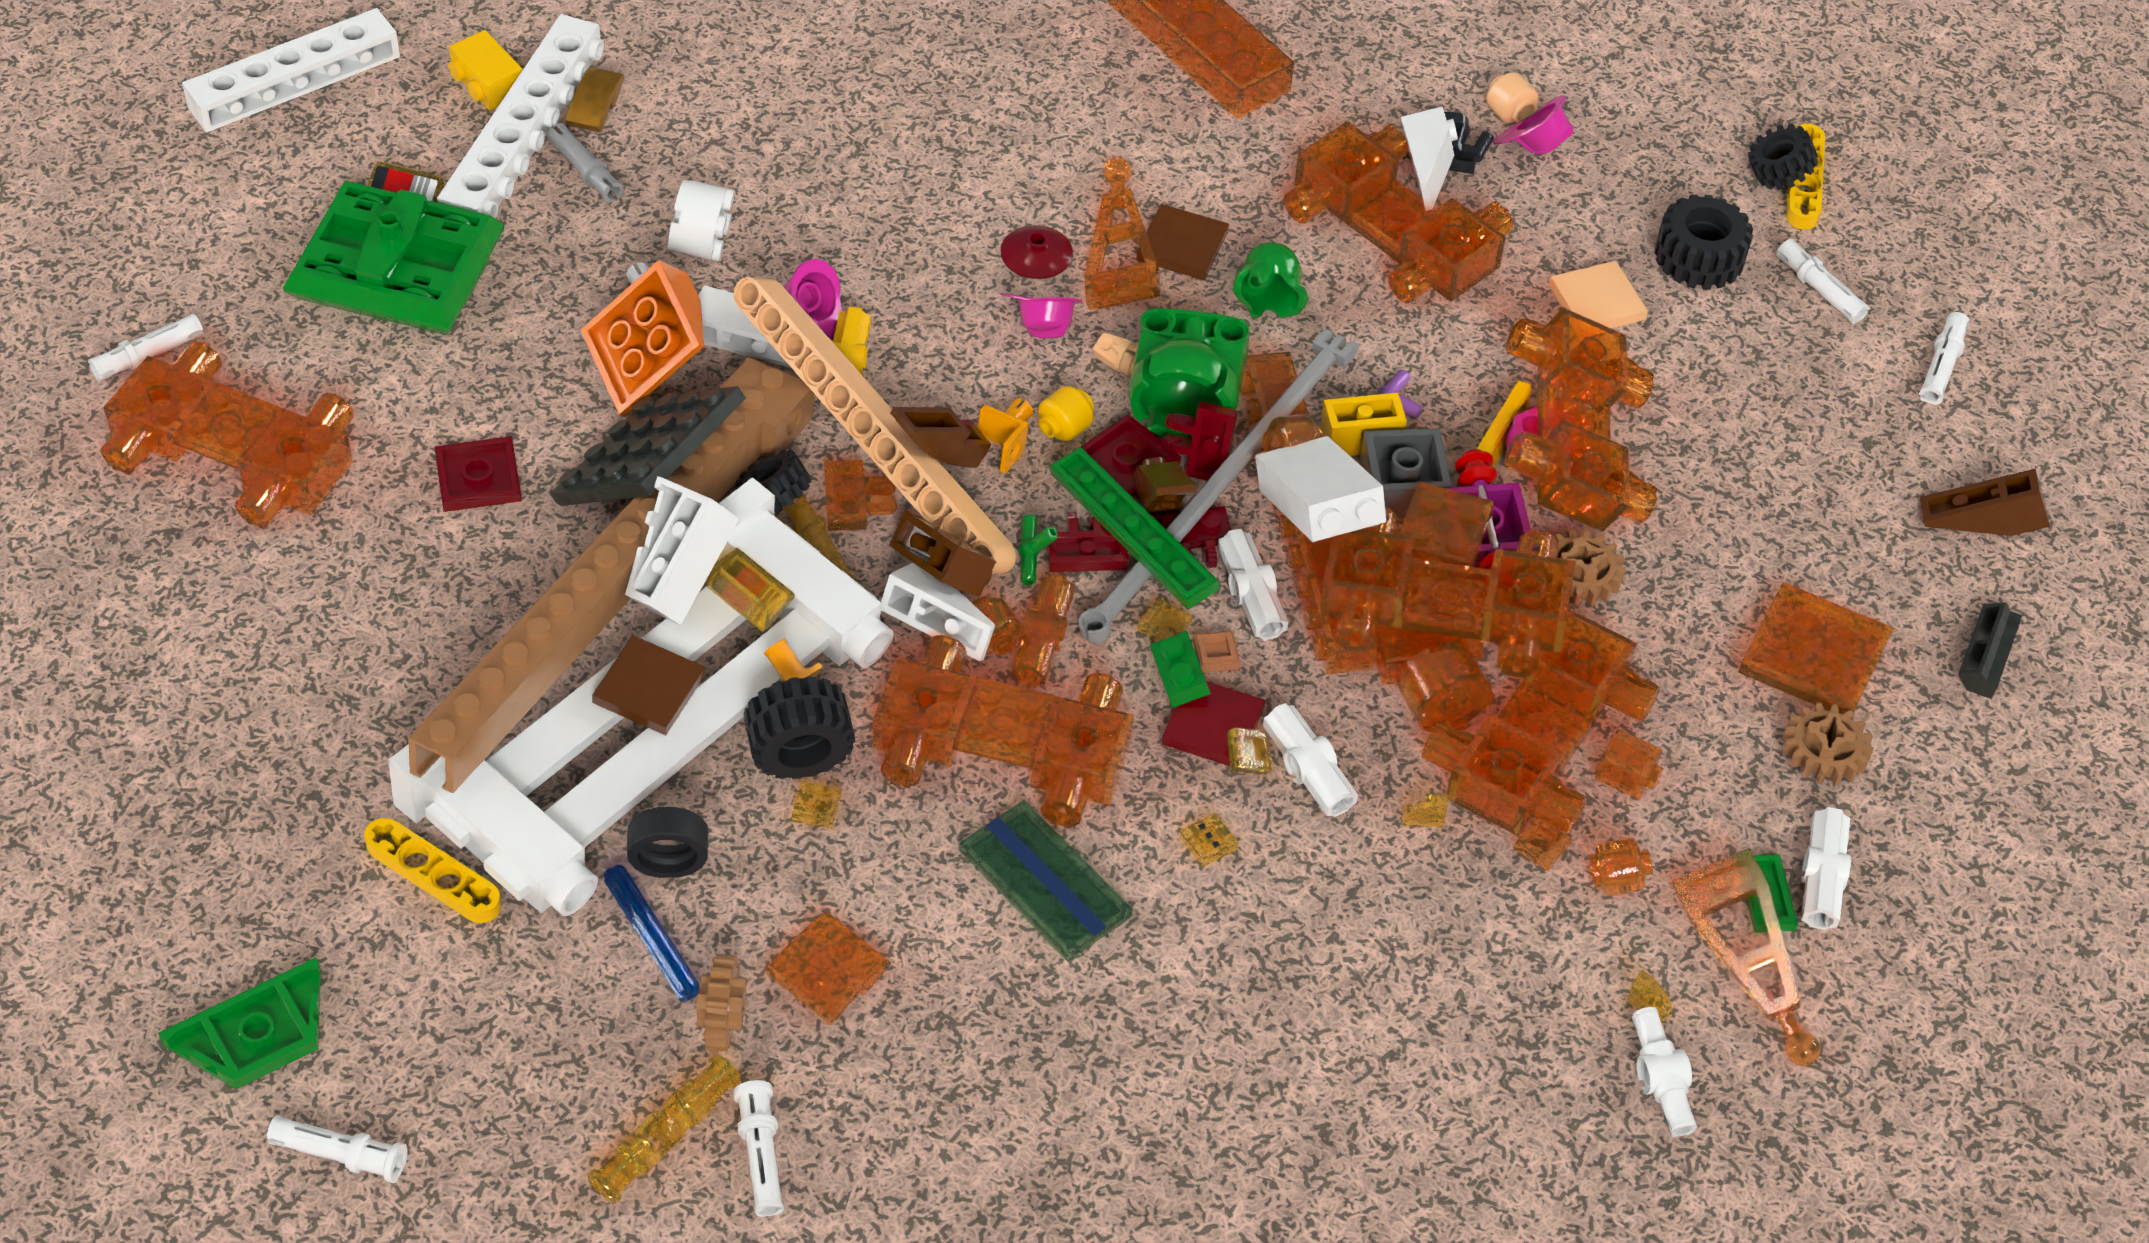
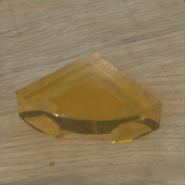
[1401,793,1448,828]
[1627,970,1672,1024]

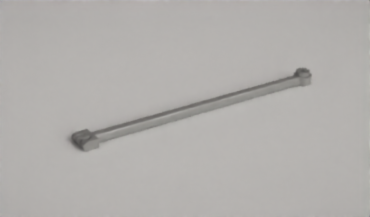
[1078,329,1359,644]

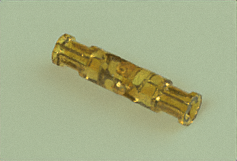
[587,1054,741,1204]

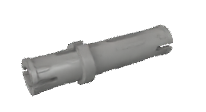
[547,123,624,203]

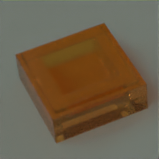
[1513,817,1572,872]

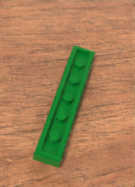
[1049,447,1220,610]

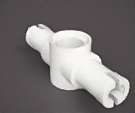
[1632,1007,1697,1137]

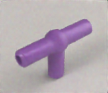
[1377,370,1422,419]

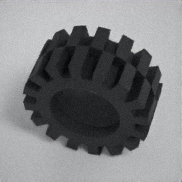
[1748,124,1818,190]
[735,449,811,513]

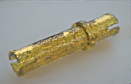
[783,493,857,582]

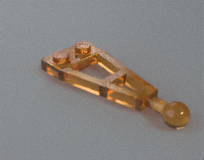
[1085,157,1161,310]
[1672,848,1821,1066]

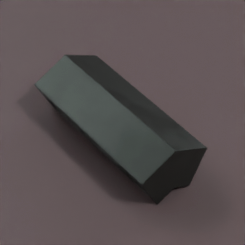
[1958,602,2022,699]

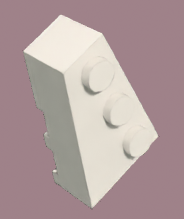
[625,476,740,625]

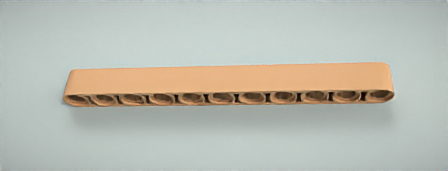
[734,277,1016,574]

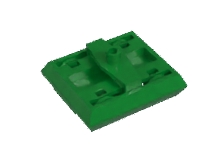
[283,180,504,335]

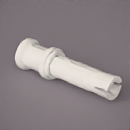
[733,1080,784,1217]
[267,1115,407,1184]

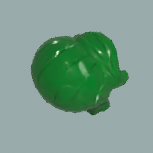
[1233,242,1309,319]

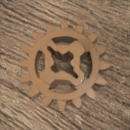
[1538,529,1626,606]
[1782,703,1874,785]
[696,954,747,1051]

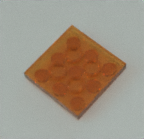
[1738,582,1894,715]

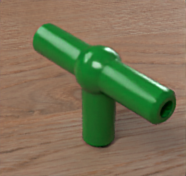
[1018,514,1058,585]

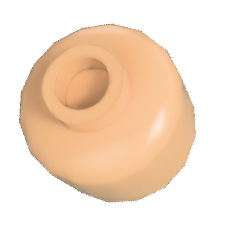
[1487,72,1538,123]

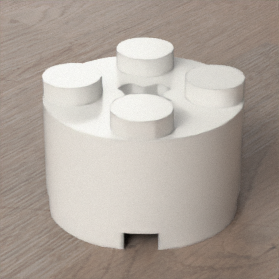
[668,179,735,262]

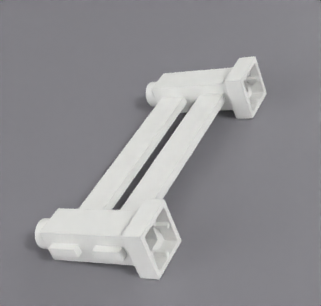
[388,478,893,916]

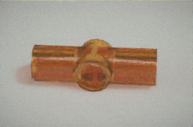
[1012,574,1075,688]

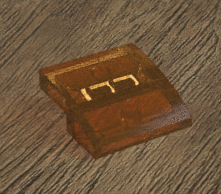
[764,911,891,1026]

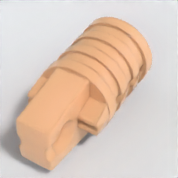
[1093,333,1137,377]

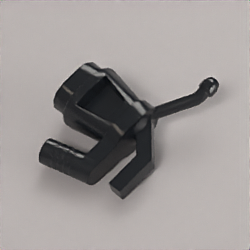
[1397,112,1494,174]

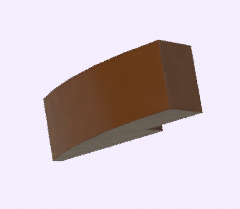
[890,407,992,468]

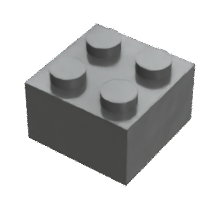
[1359,428,1452,519]

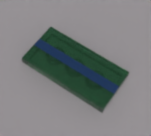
[959,800,1133,962]

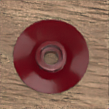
[1000,225,1073,279]

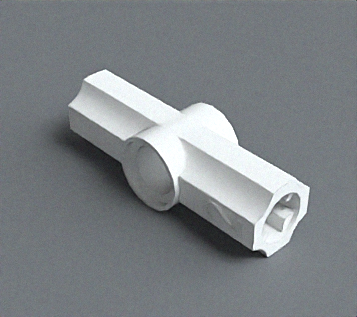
[1217,529,1288,641]
[1263,703,1358,817]
[1801,807,1851,930]

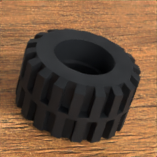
[1655,194,1753,290]
[744,676,855,779]

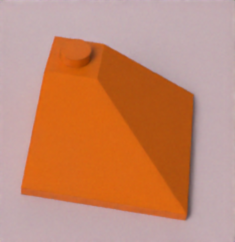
[580,260,704,416]

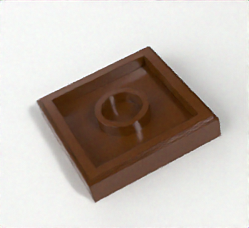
[1136,204,1229,281]
[592,635,706,736]

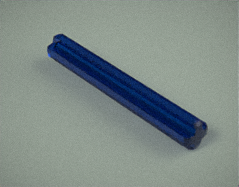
[604,864,700,1002]

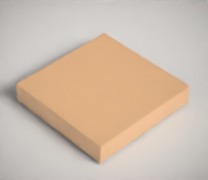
[1549,261,1648,336]

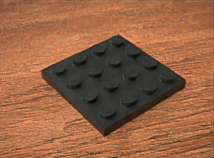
[550,386,746,506]

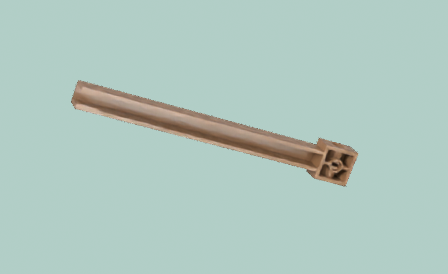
[408,357,814,793]

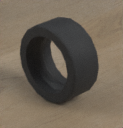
[627,807,708,878]

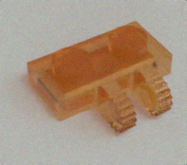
[824,460,897,531]

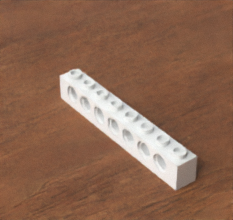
[437,14,604,219]

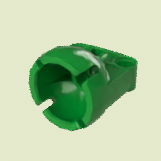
[1128,308,1250,440]

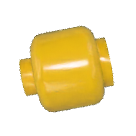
[1038,386,1094,442]

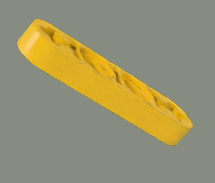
[1786,123,1825,229]
[364,818,502,923]

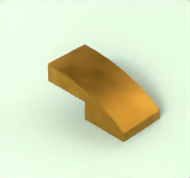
[565,67,624,132]

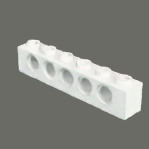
[182,8,400,132]

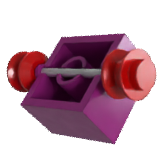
[1436,449,1535,591]

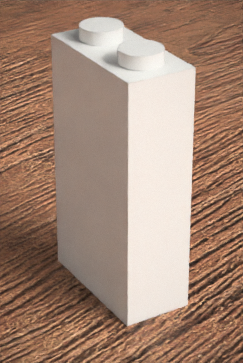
[1255,436,1387,542]

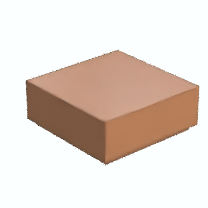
[1193,631,1240,673]

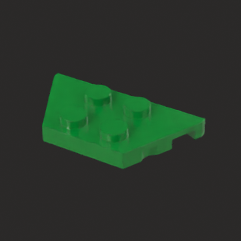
[158,957,321,1089]

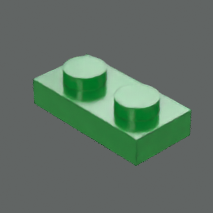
[1150,631,1211,708]

